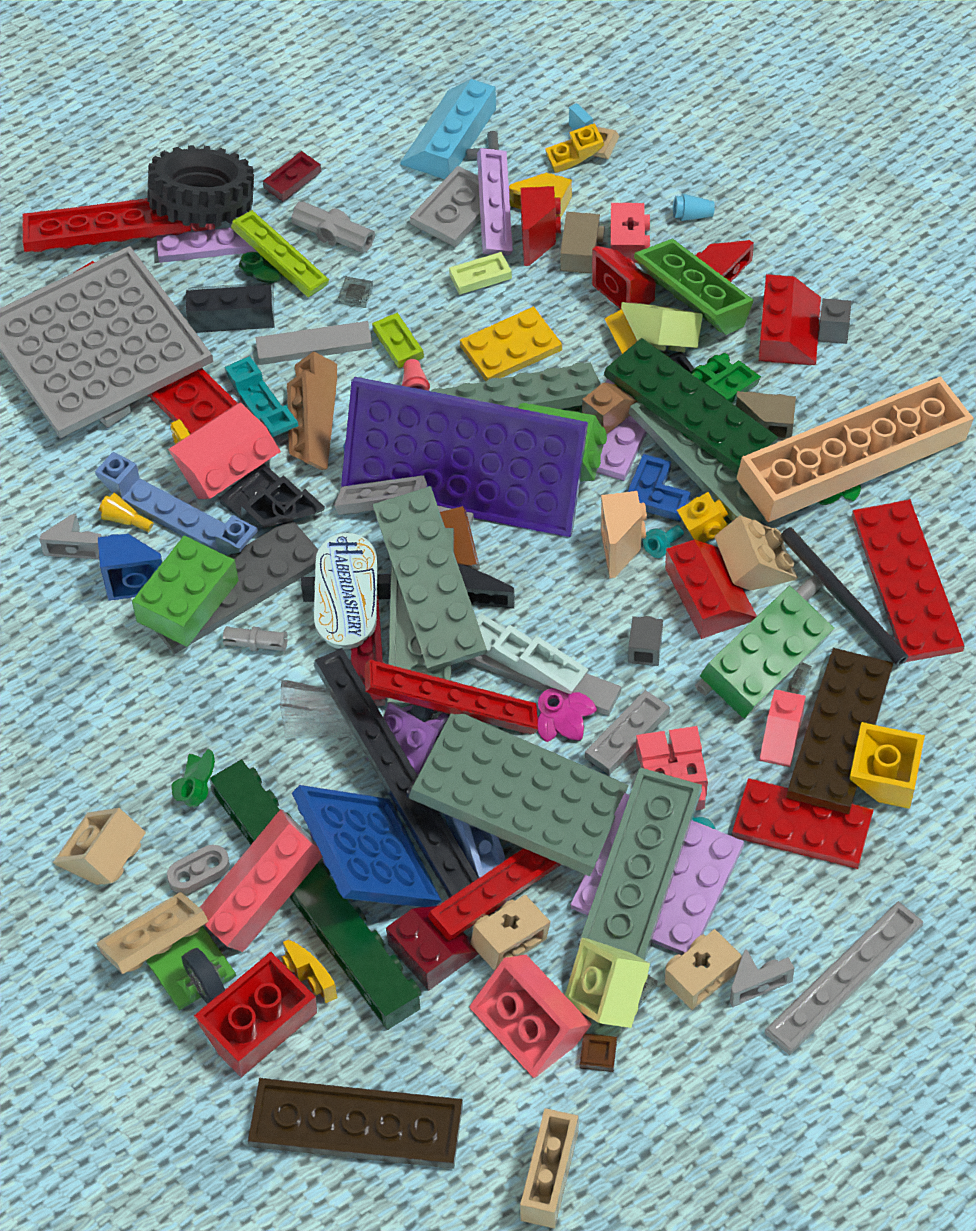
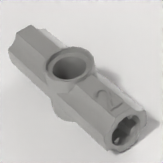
[291,201,375,253]

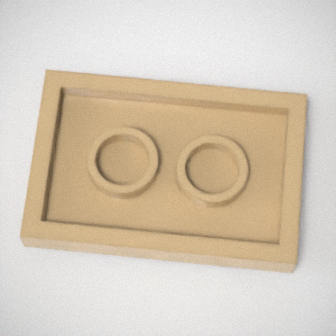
[96,892,209,974]

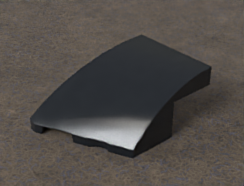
[220,463,325,529]

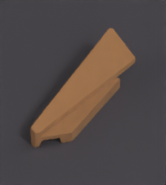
[287,351,337,470]

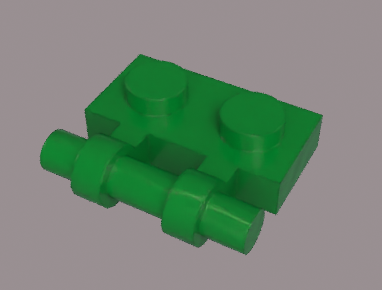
[691,353,761,403]

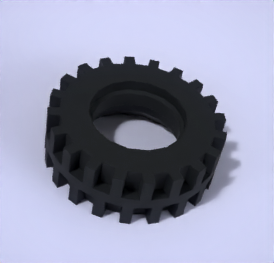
[147,145,254,227]

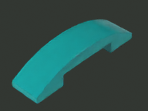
[224,356,299,437]

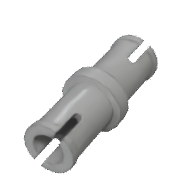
[223,626,288,652]

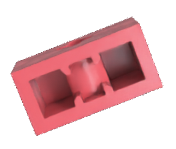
[611,203,650,263]

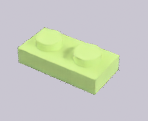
[449,252,512,295]

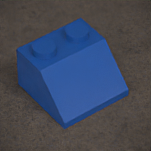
[98,533,163,601]

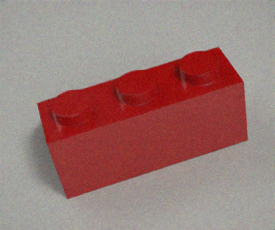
[758,274,821,365]
[665,539,757,639]
[194,952,317,1077]

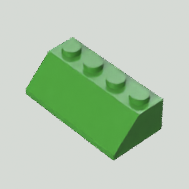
[634,238,754,335]

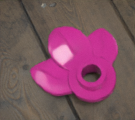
[538,688,597,742]

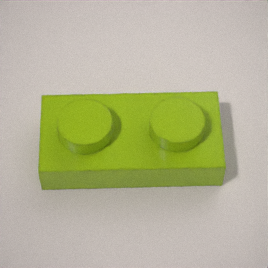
[372,312,424,369]

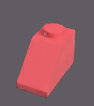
[759,689,806,767]

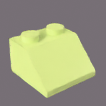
[621,302,703,352]
[565,938,650,1028]

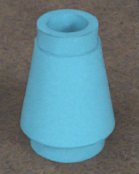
[673,193,715,221]

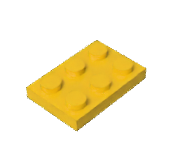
[459,306,562,381]

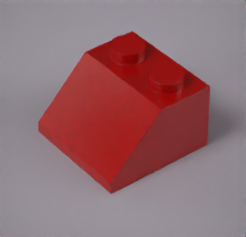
[520,186,561,266]
[592,246,656,309]

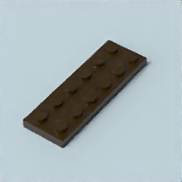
[786,647,893,814]
[248,1078,463,1169]

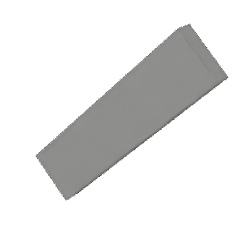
[255,321,373,365]

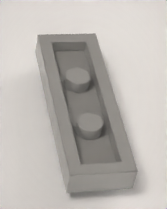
[335,476,427,515]
[585,690,670,775]

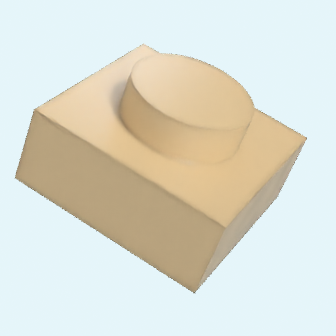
[592,127,619,159]

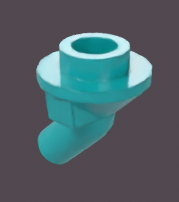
[643,524,684,558]

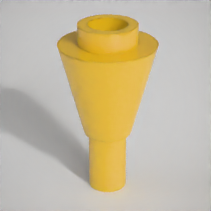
[99,493,154,533]

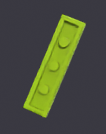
[231,210,330,298]

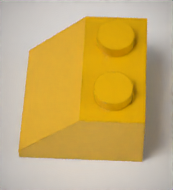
[850,722,925,809]

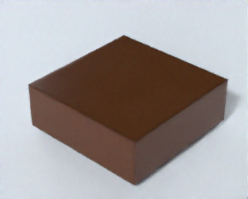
[580,1033,617,1072]

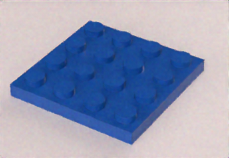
[292,785,442,907]

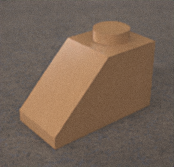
[582,383,638,434]

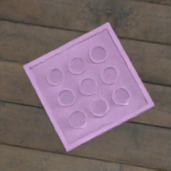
[570,793,744,955]

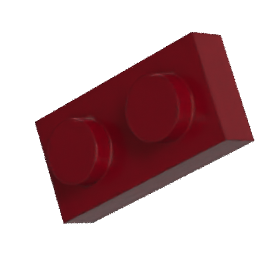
[263,151,322,202]

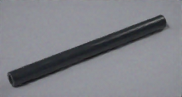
[780,527,908,666]

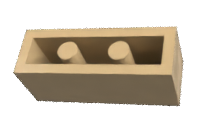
[520,1108,579,1229]

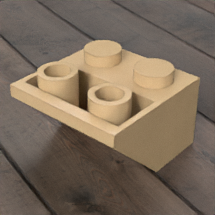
[714,515,798,591]

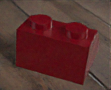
[386,906,479,991]

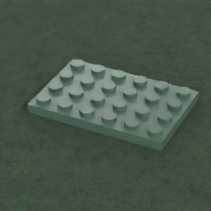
[409,714,629,876]

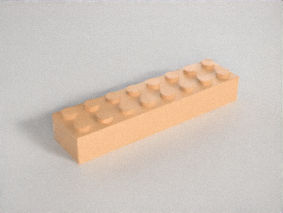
[736,376,974,522]

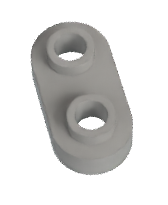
[167,845,230,894]

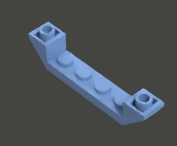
[95,452,258,555]

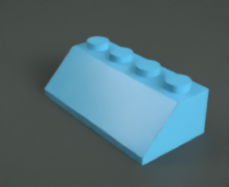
[400,79,496,179]

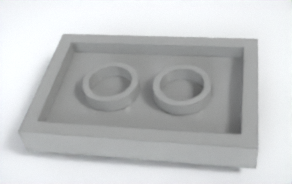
[410,166,481,247]

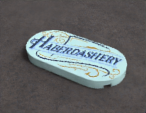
[314,533,378,649]

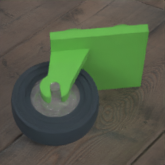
[145,925,236,1011]

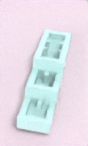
[477,613,588,694]

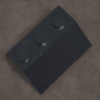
[186,283,275,333]

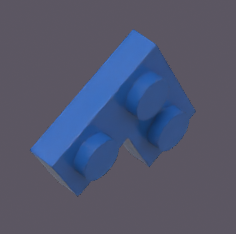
[627,454,691,522]

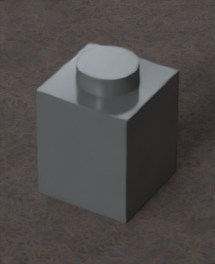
[818,298,851,344]
[628,616,663,666]

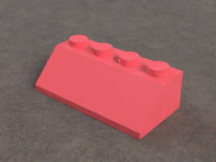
[199,809,323,952]

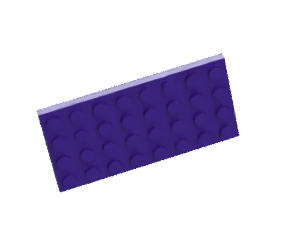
[341,377,588,537]

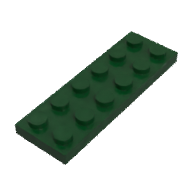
[604,338,779,474]

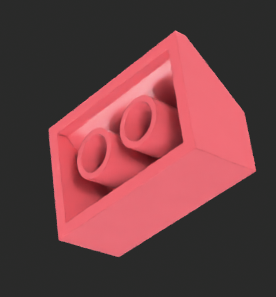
[168,402,281,499]
[469,954,592,1078]

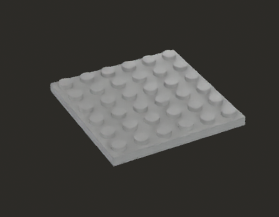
[0,246,214,438]

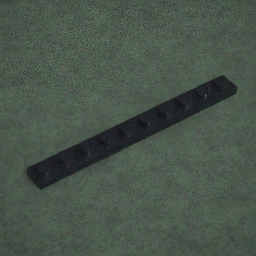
[313,648,497,929]

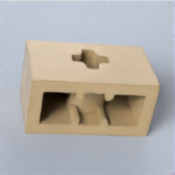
[471,894,550,971]
[665,929,742,1010]

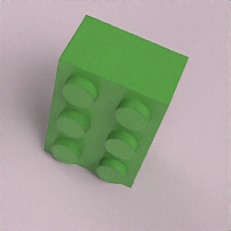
[132,535,239,647]

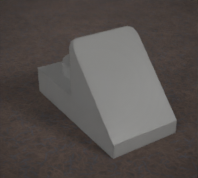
[39,513,102,560]
[730,949,795,1007]

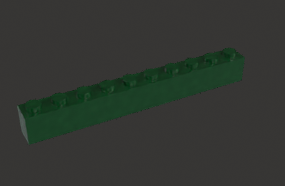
[209,759,422,1030]

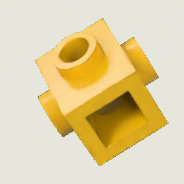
[677,492,728,543]

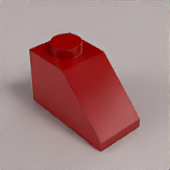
[695,240,754,282]

